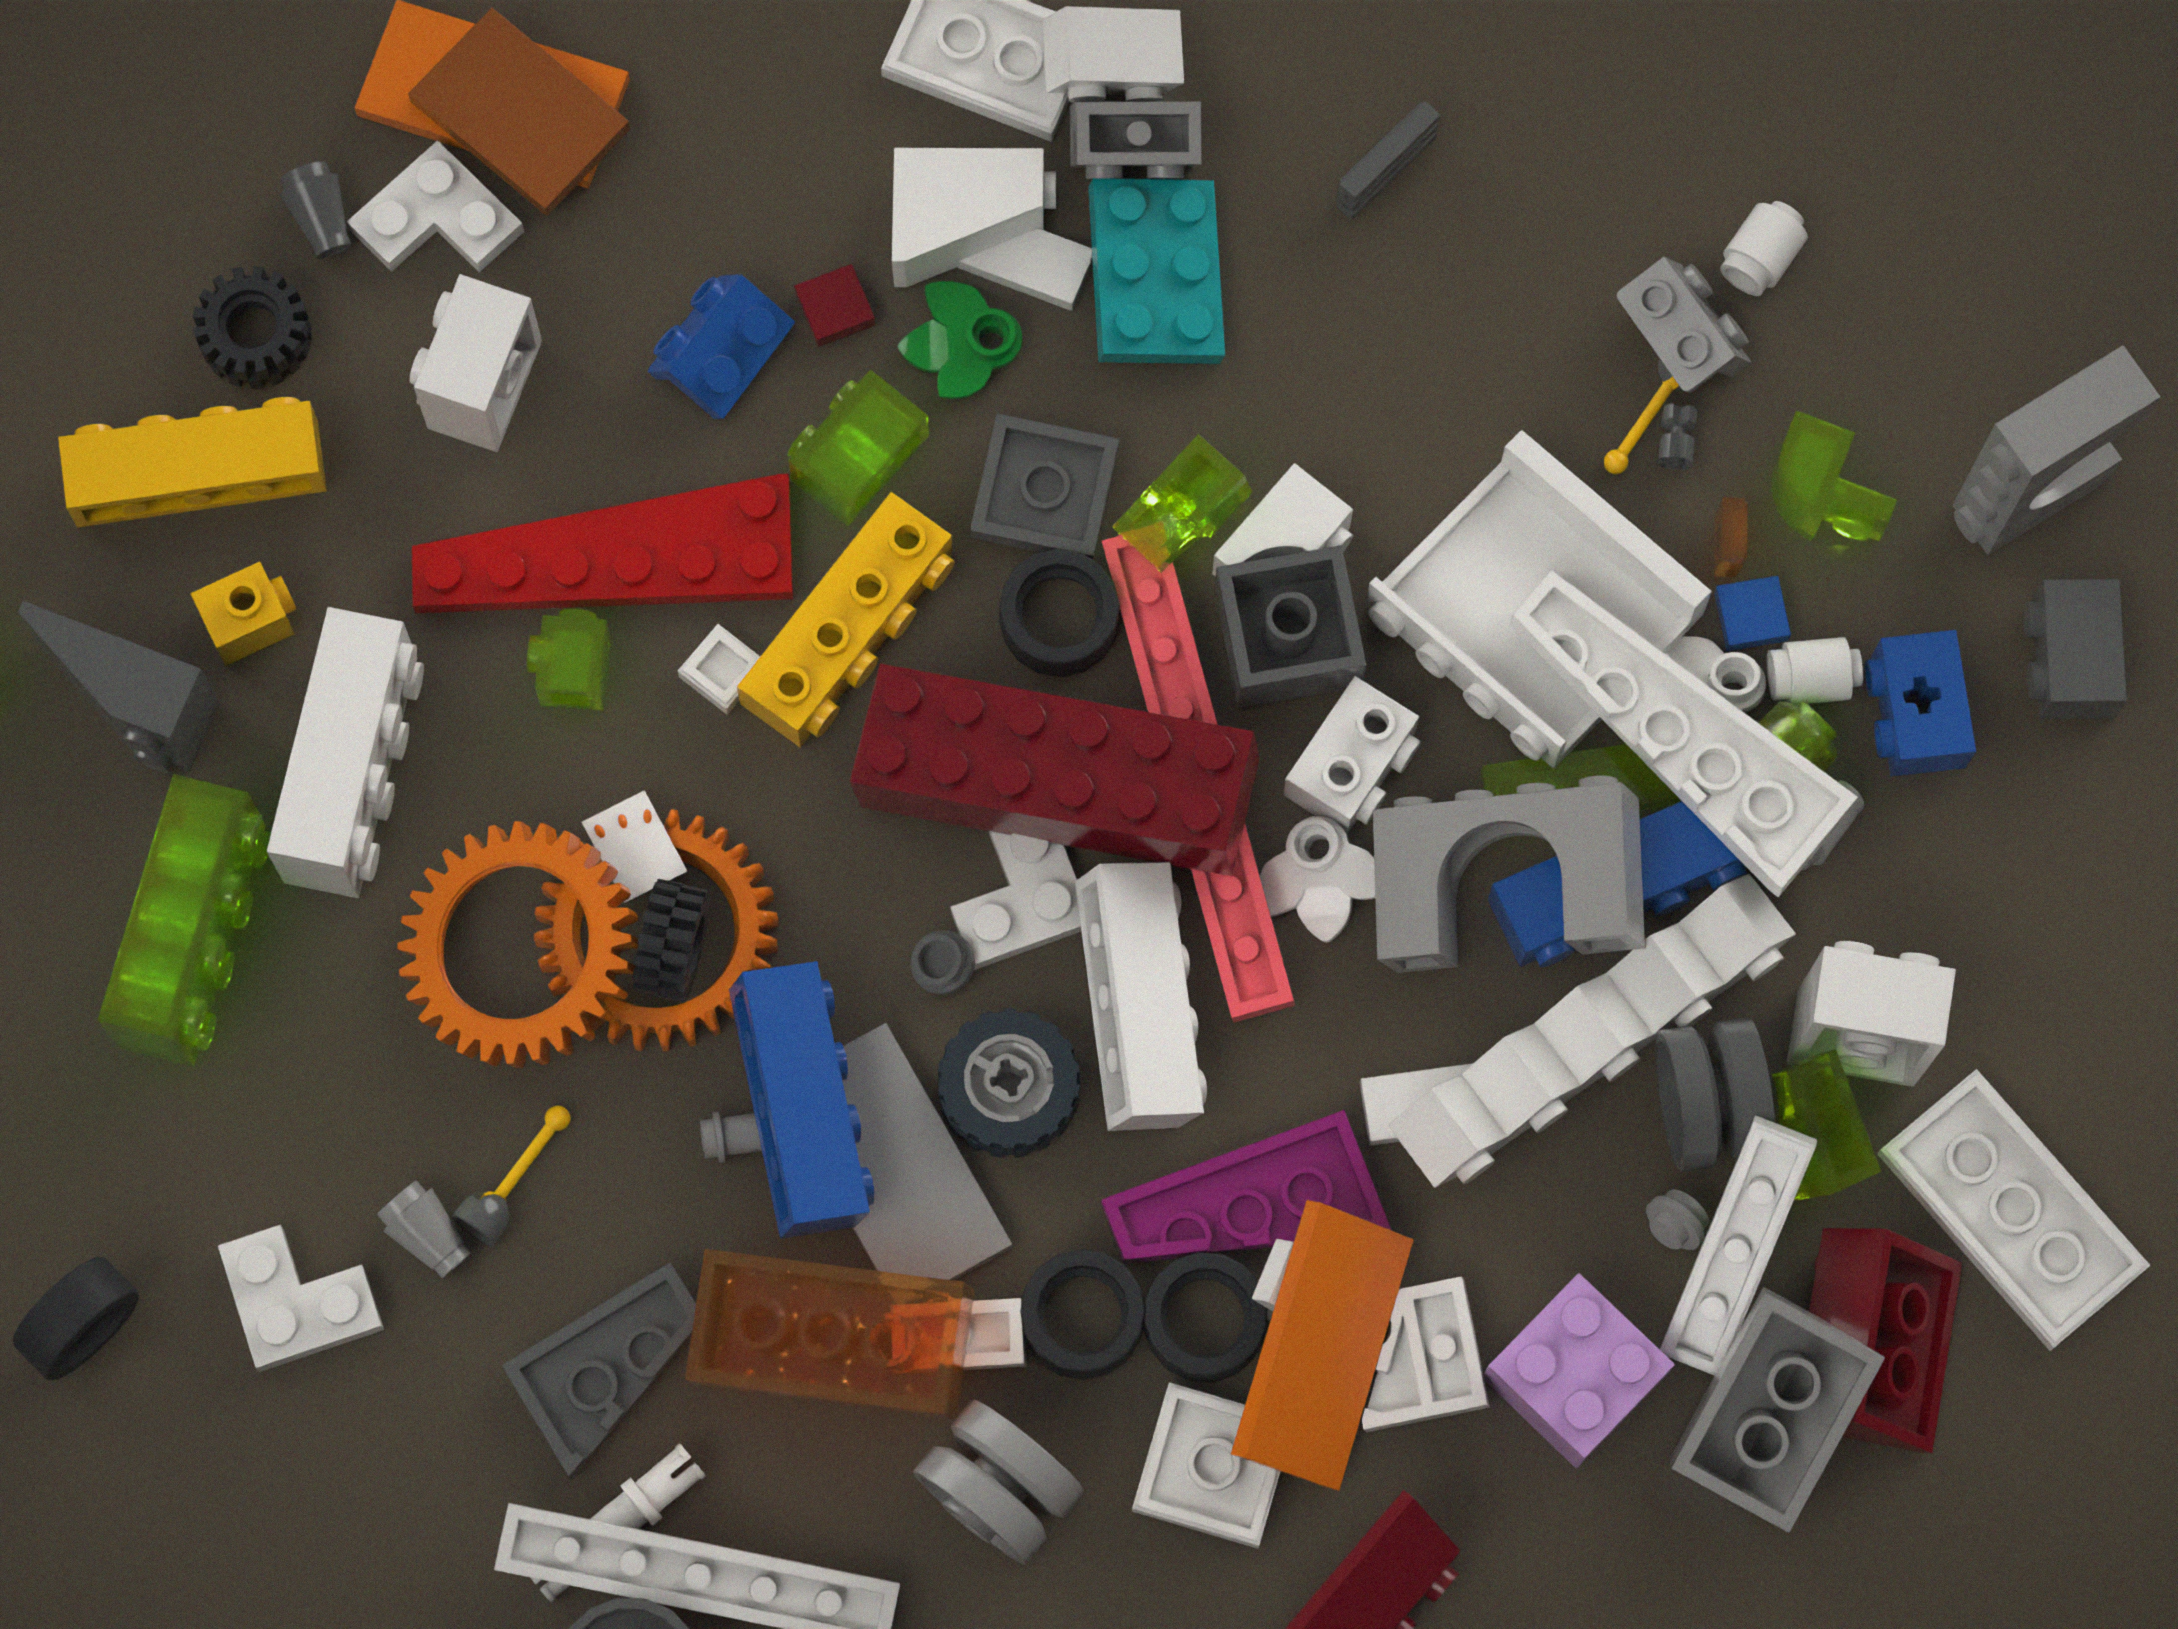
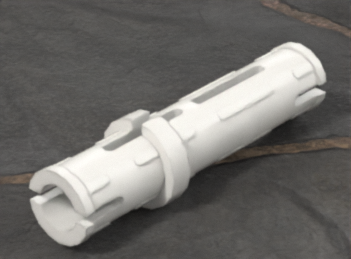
[530,1443,706,1603]

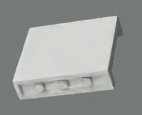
[1365,430,1712,769]

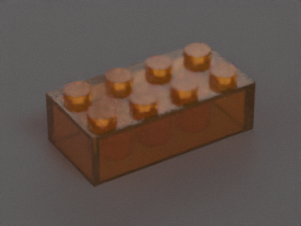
[685,1249,975,1420]

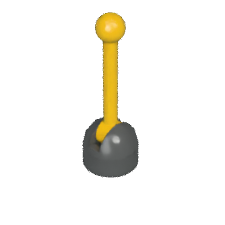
[1604,358,1684,474]
[452,1105,571,1247]

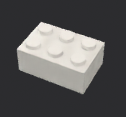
[1787,941,1956,1087]

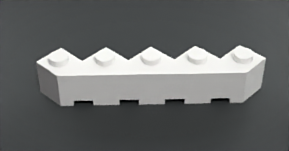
[1388,874,1796,1188]

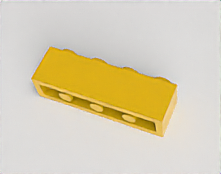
[58,397,327,528]

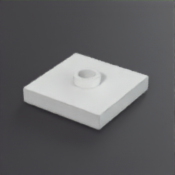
[1132,1383,1280,1549]

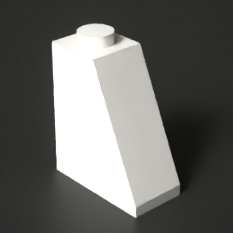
[892,148,1056,287]

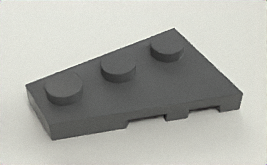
[501,1262,706,1479]

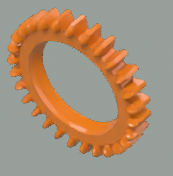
[534,809,779,1052]
[397,821,639,1068]

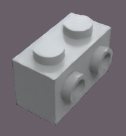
[1070,101,1201,179]

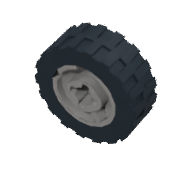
[938,1008,1080,1158]

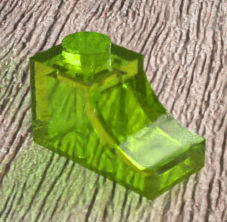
[1112,434,1253,573]
[1772,1049,1881,1200]

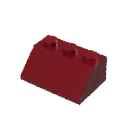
[1809,1228,1962,1453]
[1285,1490,1460,1629]

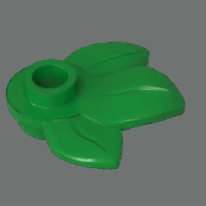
[898,281,1022,399]

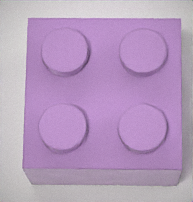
[1484,1273,1675,1469]

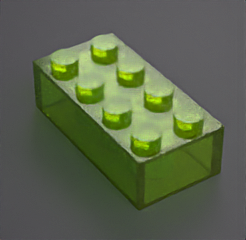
[98,774,271,1067]

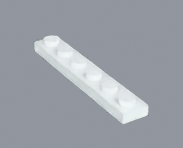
[494,1503,900,1629]

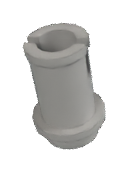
[700,1111,762,1163]

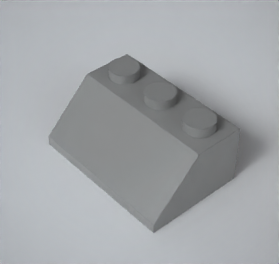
[1669,1287,1885,1533]

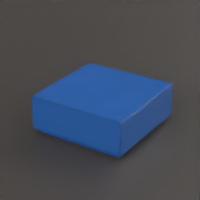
[1714,576,1791,651]

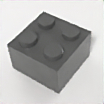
[1214,545,1367,709]

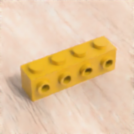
[737,492,955,748]

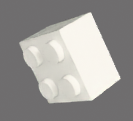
[410,274,542,452]

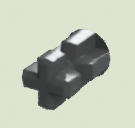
[1656,403,1697,470]

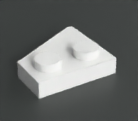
[1362,1276,1490,1432]

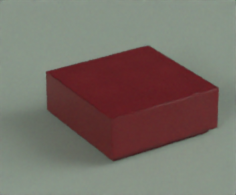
[794,264,875,347]

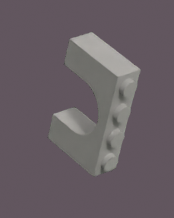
[1952,345,2161,555]
[1373,776,1645,973]

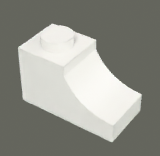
[1212,463,1353,577]

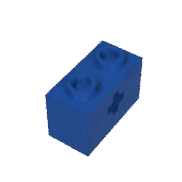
[1864,630,1976,777]

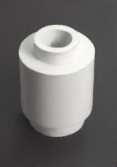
[1720,201,1808,296]
[1767,637,1863,706]

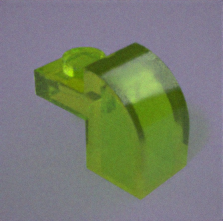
[1771,410,1897,541]

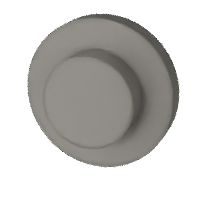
[1646,1189,1709,1250]

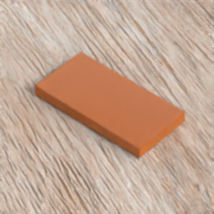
[354,0,630,189]
[1231,1200,1414,1491]

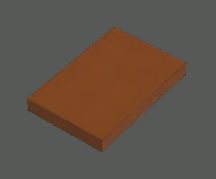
[408,7,631,216]

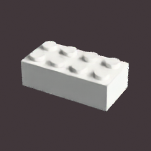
[267,607,424,898]

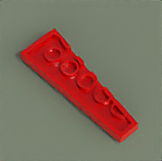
[412,473,793,613]

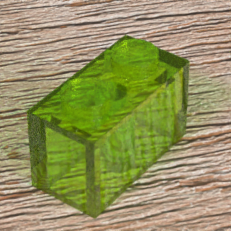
[788,369,929,526]

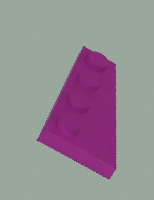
[1101,1110,1392,1264]

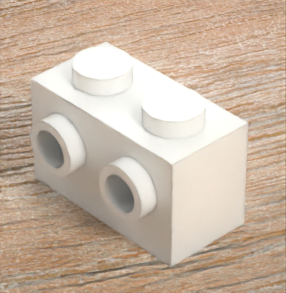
[1042,6,1184,103]
[1283,676,1421,835]

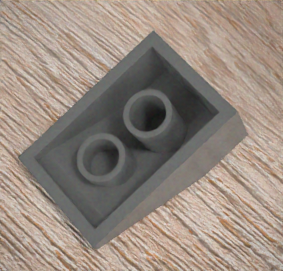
[18,601,220,773]

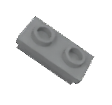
[1617,256,1752,392]

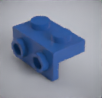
[648,274,795,419]

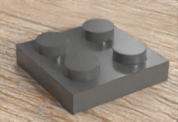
[970,414,1119,560]

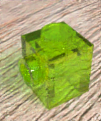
[527,609,611,710]

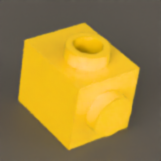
[190,561,297,666]

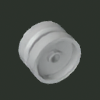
[913,1400,1084,1565]

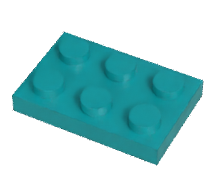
[1088,178,1225,364]

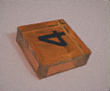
[1714,497,1748,577]

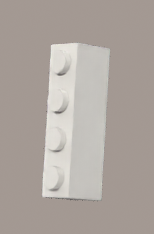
[1075,862,1207,1131]

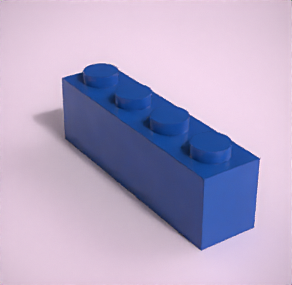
[1487,801,1748,967]
[729,961,874,1239]

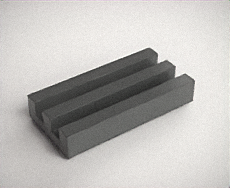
[1336,101,1441,220]

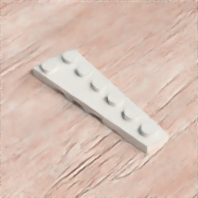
[1510,570,1858,898]

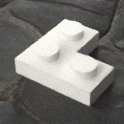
[347,140,524,272]
[950,831,1081,970]
[218,1225,384,1372]

